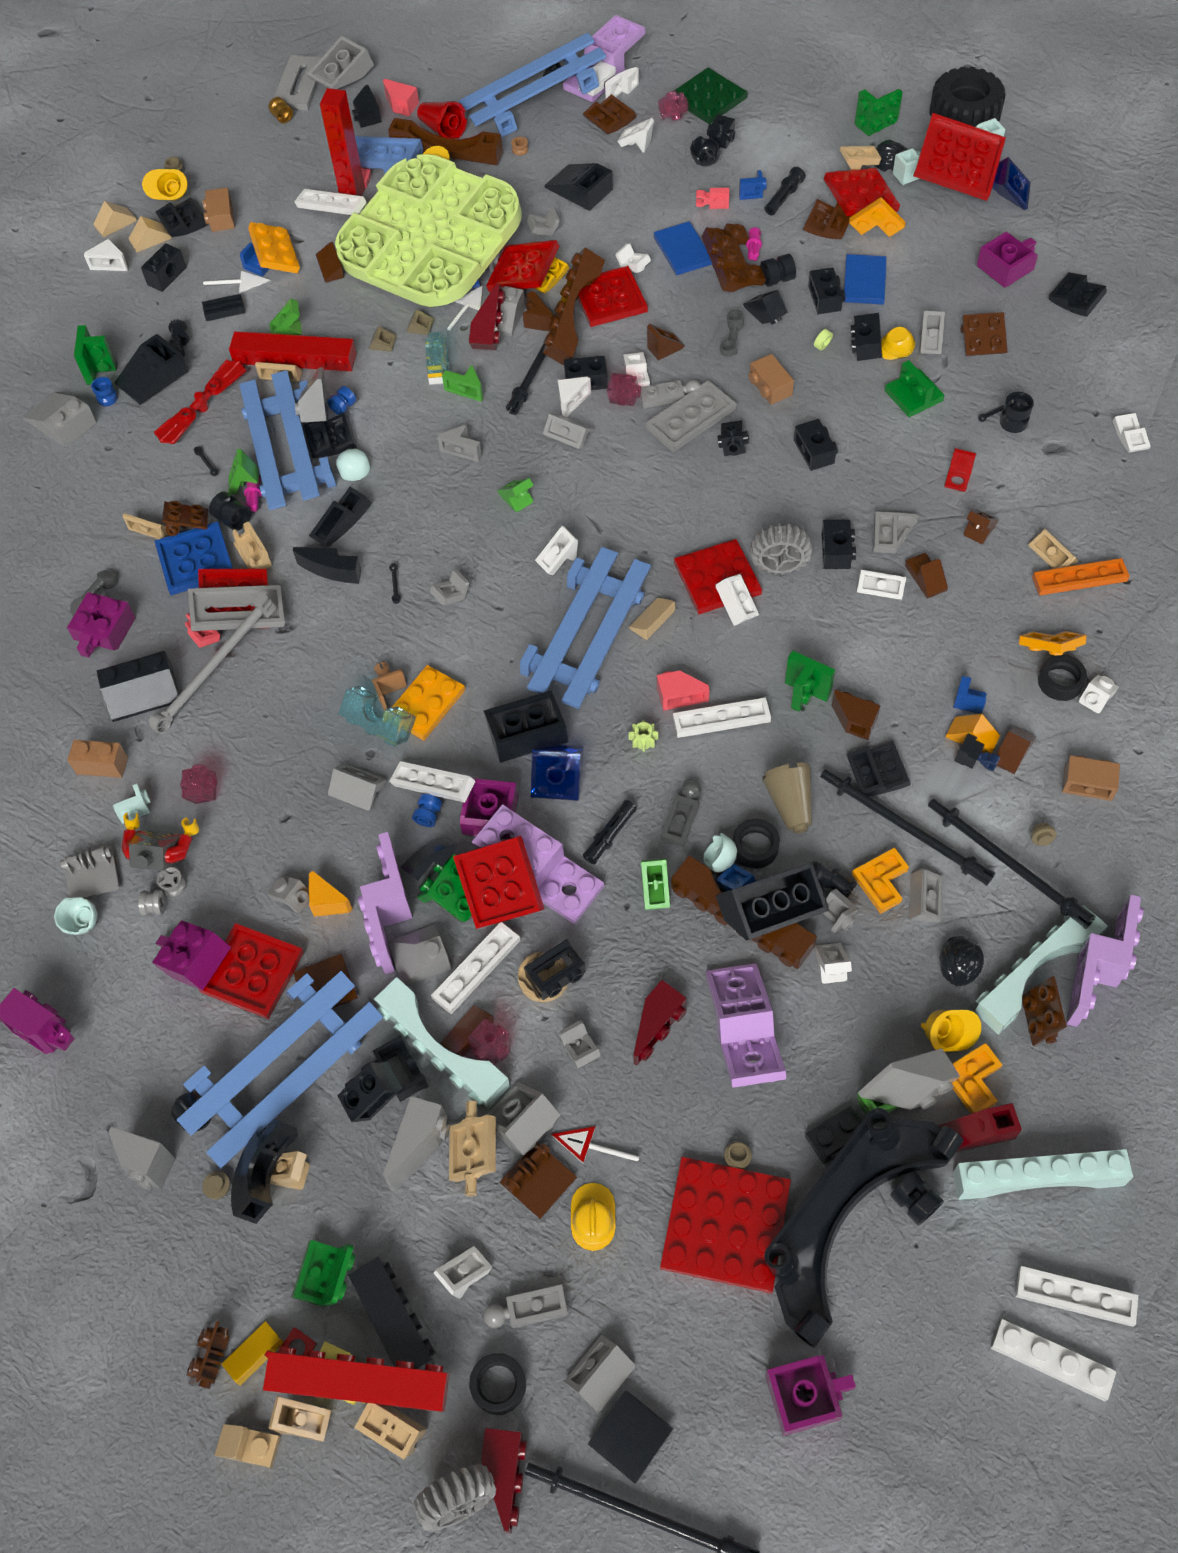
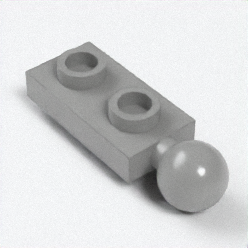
[640,380,701,409]
[483,1284,568,1328]

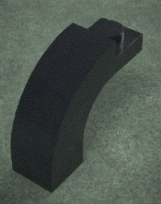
[231,1119,298,1224]

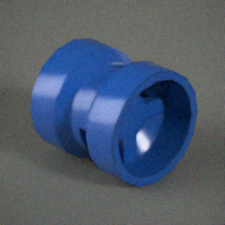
[91,377,118,406]
[327,386,356,415]
[412,794,443,827]

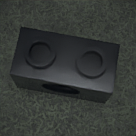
[141,243,187,292]
[851,313,882,361]
[793,419,838,471]
[821,520,856,569]

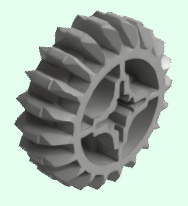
[750,523,812,575]
[414,1464,496,1532]

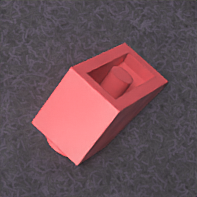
[383,79,419,116]
[657,670,709,711]

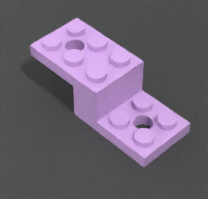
[563,15,645,103]
[472,804,605,925]
[358,832,413,974]
[1067,895,1144,1027]
[706,963,786,1088]

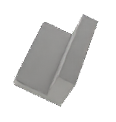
[543,414,595,449]
[328,763,387,811]
[564,1335,635,1412]

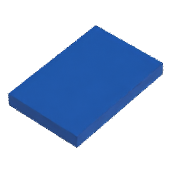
[654,221,712,276]
[844,254,887,305]

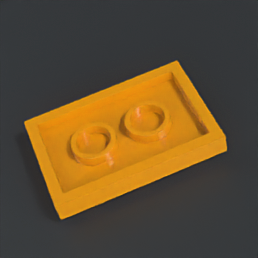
[248,222,300,274]
[386,665,465,741]

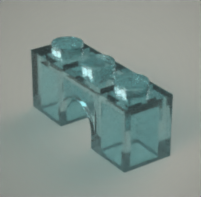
[338,686,416,746]

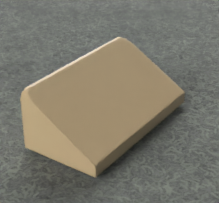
[255,362,302,382]
[122,513,170,539]
[1028,529,1078,569]
[629,598,675,640]

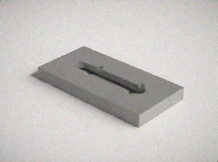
[273,55,322,110]
[188,585,285,631]

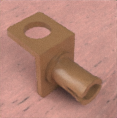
[372,662,407,712]

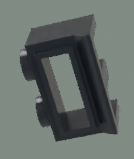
[524,939,586,1000]
[373,1035,429,1102]

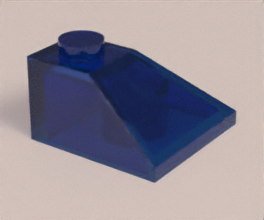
[992,157,1031,210]
[531,745,584,801]

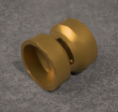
[268,97,293,123]

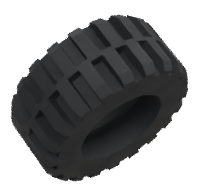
[929,67,1006,127]

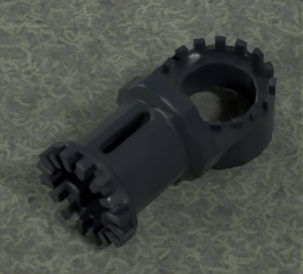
[168,319,189,356]
[812,861,857,898]

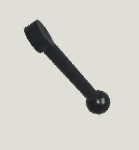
[978,405,1004,422]
[194,446,218,476]
[389,563,401,604]

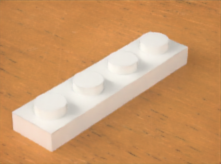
[294,189,366,215]
[673,697,771,738]
[389,761,475,803]
[431,922,521,1014]
[1015,1266,1139,1327]
[991,1319,1117,1401]

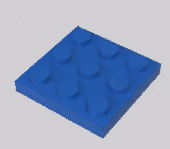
[154,522,233,596]

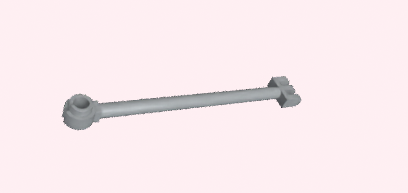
[149,592,276,734]

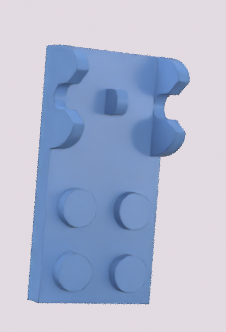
[355,136,423,174]

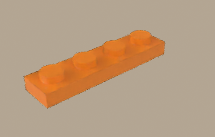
[1032,558,1130,596]

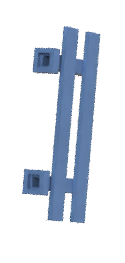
[459,33,606,138]
[239,370,336,510]
[520,547,651,709]
[177,971,383,1168]

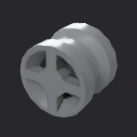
[157,867,186,898]
[138,890,165,916]

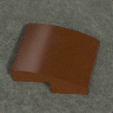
[583,94,636,134]
[803,199,852,239]

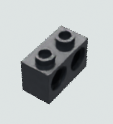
[808,267,845,315]
[564,356,608,390]
[337,1061,403,1122]

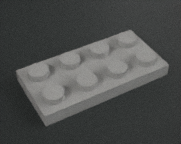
[645,380,737,453]

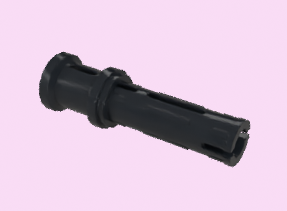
[764,167,806,216]

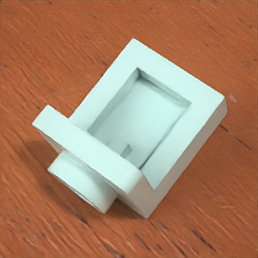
[113,783,151,824]

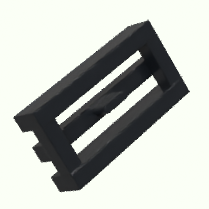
[202,294,245,321]

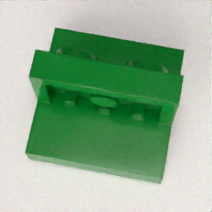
[74,325,117,385]
[884,360,945,417]
[785,650,835,712]

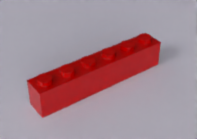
[320,88,365,196]
[229,331,357,372]
[263,1347,450,1412]

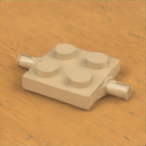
[449,1101,496,1197]

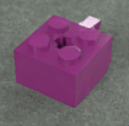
[977,231,1038,288]
[67,592,136,658]
[460,778,518,839]
[152,920,231,991]
[0,988,75,1054]
[765,1355,856,1436]

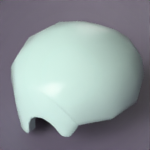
[336,448,370,481]
[703,833,737,872]
[54,897,97,935]

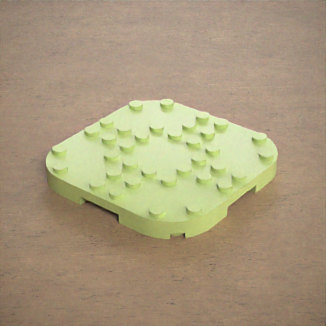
[335,154,522,307]

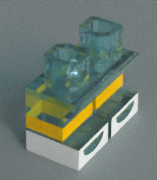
[425,332,449,385]

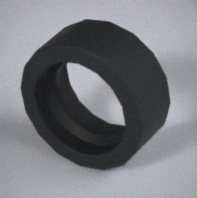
[1038,655,1087,701]
[732,818,780,869]
[469,1353,526,1415]

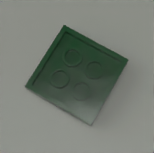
[670,67,748,124]

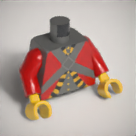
[121,813,199,870]

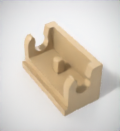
[232,521,272,569]
[354,1403,427,1460]

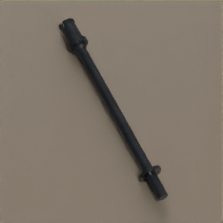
[506,296,578,415]
[820,769,996,886]
[928,799,1096,929]
[525,1462,760,1553]

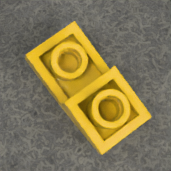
[534,257,569,294]

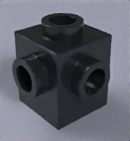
[707,114,735,149]
[718,420,749,456]

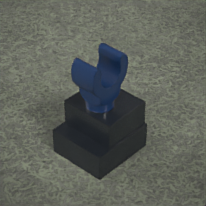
[954,733,1000,771]

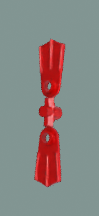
[154,359,246,445]

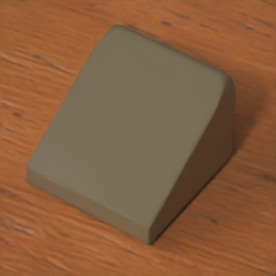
[406,309,434,335]
[369,326,397,352]

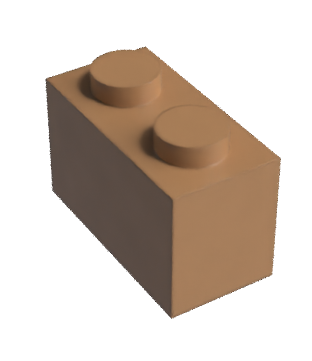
[203,187,235,232]
[748,354,794,405]
[67,740,128,778]
[1062,755,1120,801]

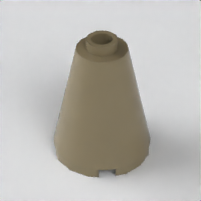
[762,762,812,834]

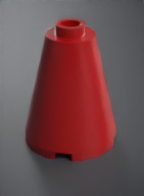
[417,101,467,139]

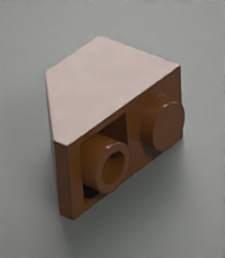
[831,689,881,740]

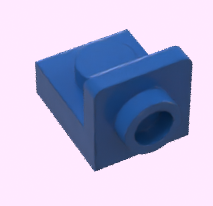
[739,170,767,200]
[240,243,269,276]
[716,864,756,891]

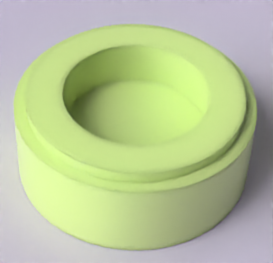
[814,329,833,351]

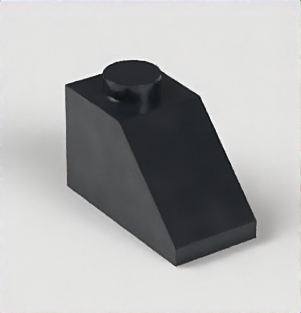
[351,85,382,128]
[743,290,788,325]

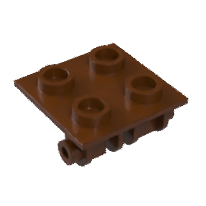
[960,312,1008,356]
[162,501,208,536]
[293,954,358,1009]
[1022,976,1067,1046]
[499,1142,577,1219]
[186,1321,230,1389]

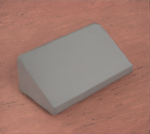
[909,868,942,923]

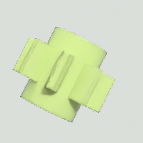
[629,720,658,752]

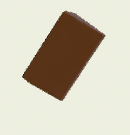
[316,242,344,283]
[439,1005,494,1057]

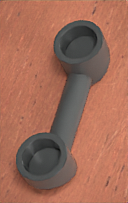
[720,310,744,356]
[70,570,118,616]

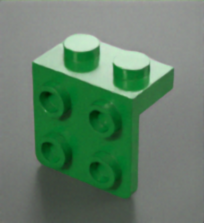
[854,89,903,136]
[417,854,471,922]
[291,1240,355,1307]

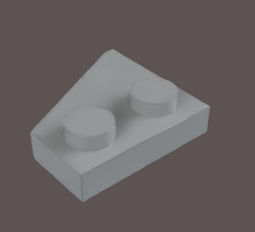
[873,511,919,554]

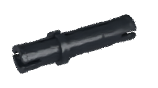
[583,800,637,864]

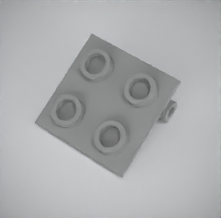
[60,846,120,899]

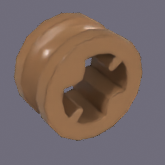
[511,137,528,156]

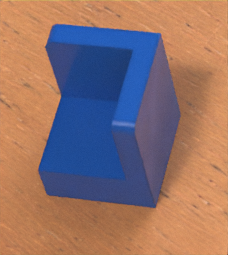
[953,676,987,714]

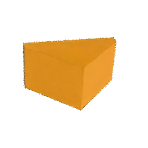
[946,714,1000,753]
[309,871,353,917]

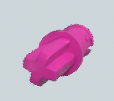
[746,227,762,261]
[244,476,261,512]

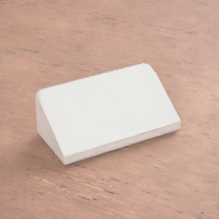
[857,570,906,600]
[716,574,759,626]

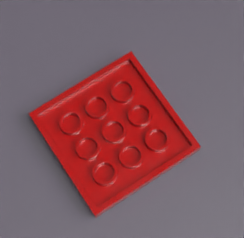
[913,113,1006,201]
[660,1157,791,1294]

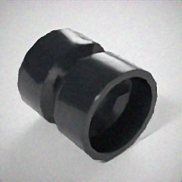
[760,253,796,287]
[1000,391,1034,433]
[209,491,251,531]
[890,1171,944,1226]

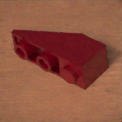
[469,283,505,350]
[633,980,687,1066]
[938,1103,1022,1152]
[481,1428,527,1534]

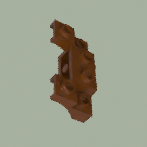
[702,223,766,292]

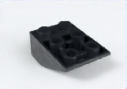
[544,163,613,211]
[114,334,188,405]

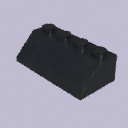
[715,862,829,941]

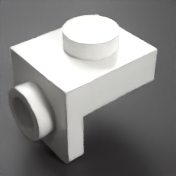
[616,244,651,273]
[1079,675,1119,713]

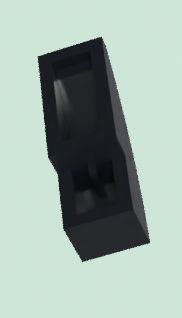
[309,487,372,548]
[293,547,361,584]

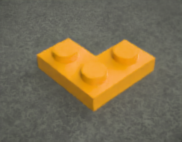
[849,198,906,237]
[1019,631,1087,655]
[852,847,909,914]
[952,1043,1002,1114]

